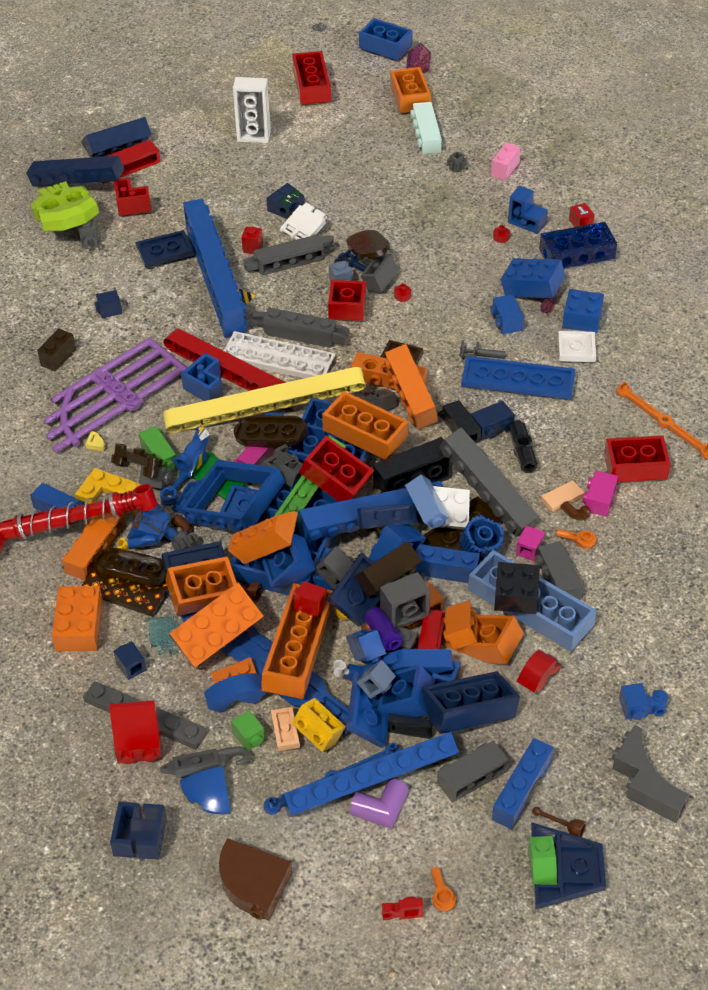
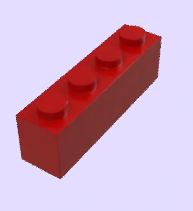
[102,140,160,185]

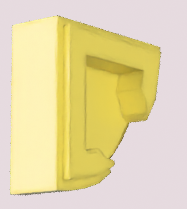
[85,431,105,451]

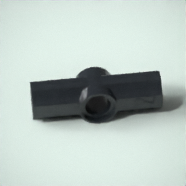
[508,420,538,473]

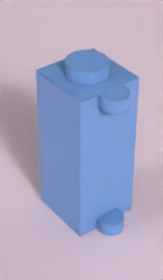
[405,474,449,529]

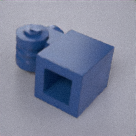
[619,683,668,720]

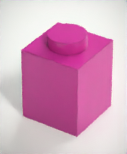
[516,526,545,562]

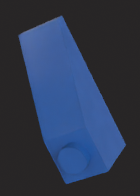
[383,649,453,675]

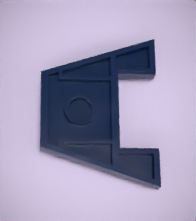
[531,822,606,910]

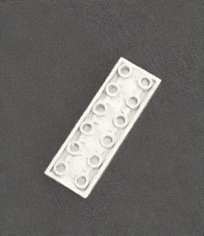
[224,331,335,378]

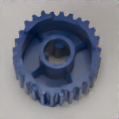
[459,515,504,562]

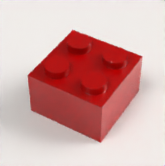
[328,280,366,321]

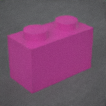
[582,470,618,517]

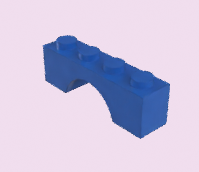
[492,738,554,830]

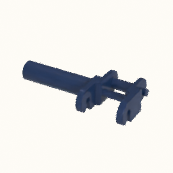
[334,250,367,272]

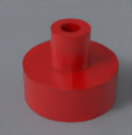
[493,225,510,243]
[394,283,411,302]

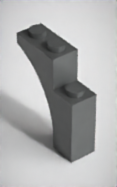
[611,725,689,823]

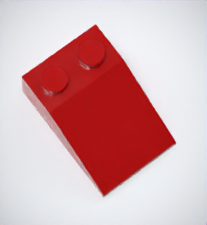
[109,700,162,764]

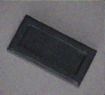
[388,714,433,739]

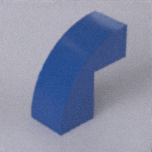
[204,673,267,713]

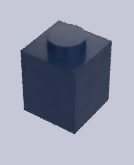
[94,290,122,318]
[113,641,147,680]

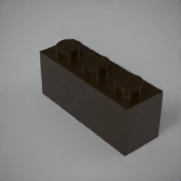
[354,541,421,597]

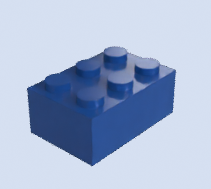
[359,18,413,61]
[500,258,565,298]

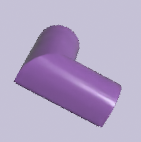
[350,779,409,829]

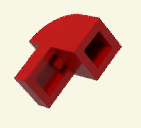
[516,649,562,693]

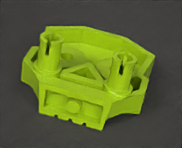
[30,181,99,231]

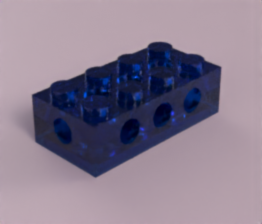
[539,222,617,268]

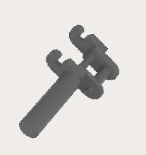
[459,340,506,360]

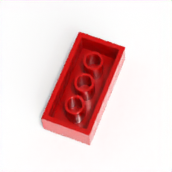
[292,51,331,105]

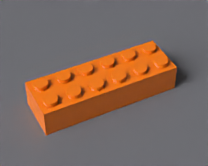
[261,583,333,699]

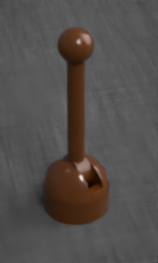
[532,807,586,837]

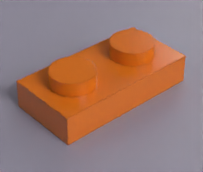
[211,657,257,684]

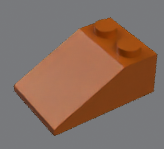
[445,615,524,664]

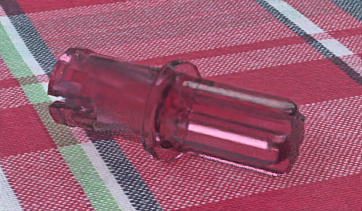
[540,287,561,313]

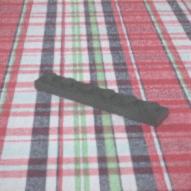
[83,681,207,750]

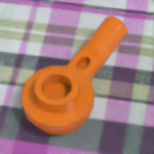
[556,529,597,549]
[431,867,456,911]

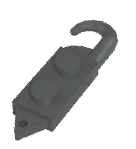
[160,746,249,778]

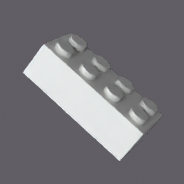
[233,77,271,143]

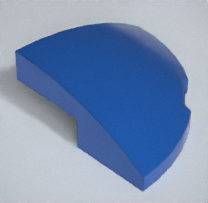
[180,766,230,814]

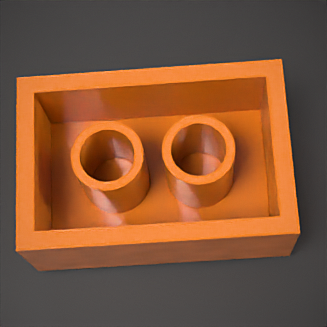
[390,67,431,113]
[166,556,237,616]
[52,586,103,652]

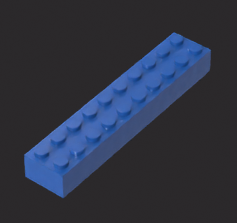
[183,198,248,338]

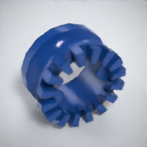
[160,487,178,506]

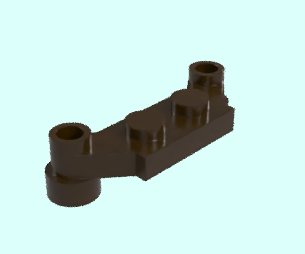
[111,443,163,478]

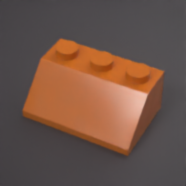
[228,511,298,564]

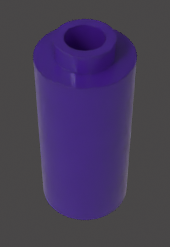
[364,607,403,651]

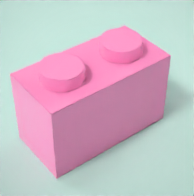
[491,143,521,181]

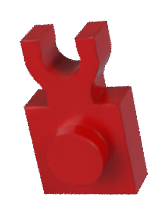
[382,896,423,920]

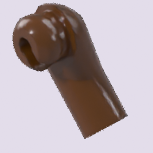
[171,514,191,534]

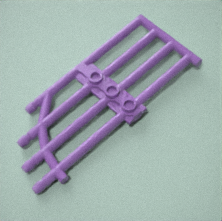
[44,337,188,453]

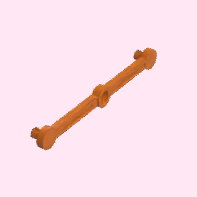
[616,382,708,459]

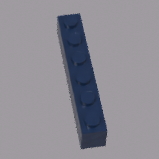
[26,156,124,186]

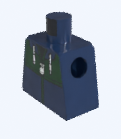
[266,183,305,219]

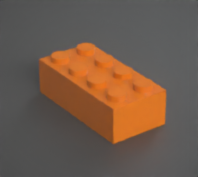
[384,344,438,430]
[322,391,409,459]
[169,583,264,669]

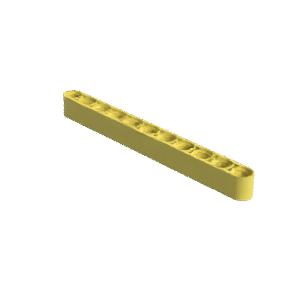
[163,367,366,433]

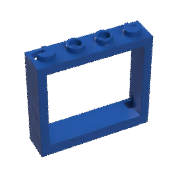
[181,460,285,532]

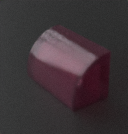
[406,42,431,73]

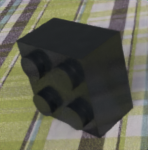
[494,562,540,614]

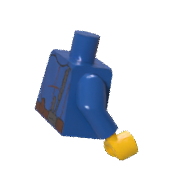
[116,504,178,550]

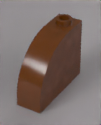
[219,838,292,921]

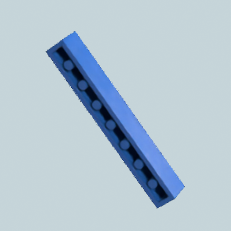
[295,481,444,540]
[280,732,459,817]

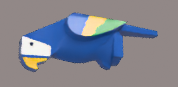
[172,426,210,489]

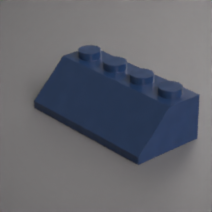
[81,117,152,157]
[422,671,520,734]

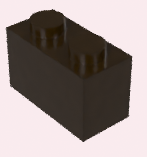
[37,328,76,372]

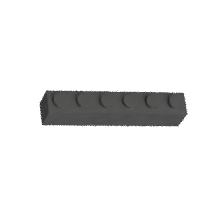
[439,427,539,537]

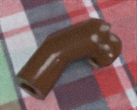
[561,501,591,520]

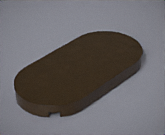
[346,230,390,260]
[234,415,308,447]
[94,548,166,586]

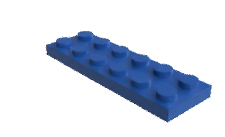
[461,356,576,400]

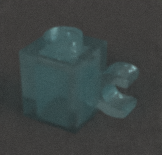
[149,616,179,655]

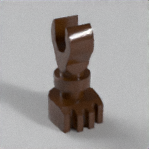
[236,580,263,602]

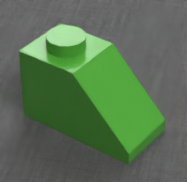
[528,836,557,892]

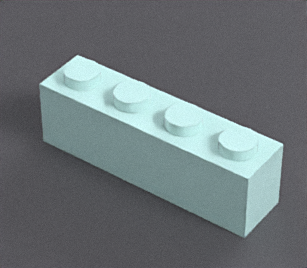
[410,102,442,154]

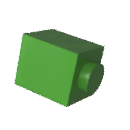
[231,710,265,750]

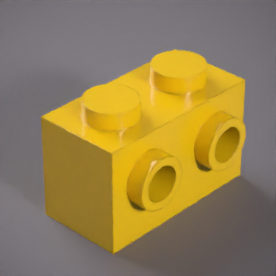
[292,698,346,752]

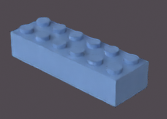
[468,550,597,652]

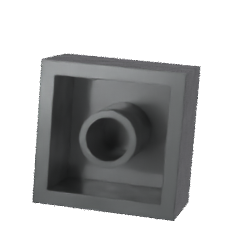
[380,572,430,629]

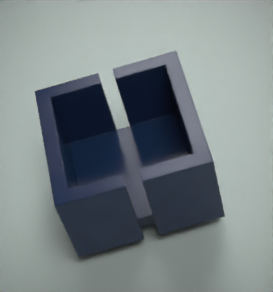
[110,802,167,860]

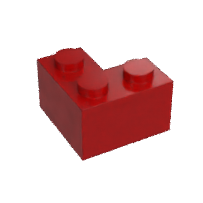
[114,178,152,216]

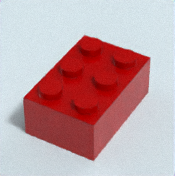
[299,435,374,502]
[604,435,671,482]

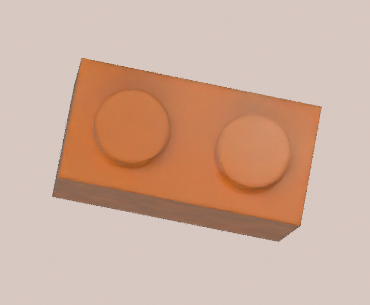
[443,600,478,650]

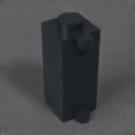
[437,400,481,443]

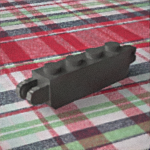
[243,234,334,275]
[252,308,350,348]

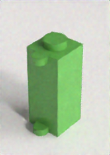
[139,426,178,471]

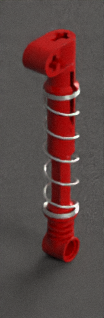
[0,484,158,552]

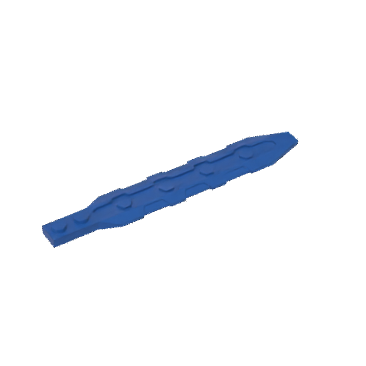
[168,593,349,735]

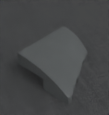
[360,389,397,411]
[262,444,303,487]

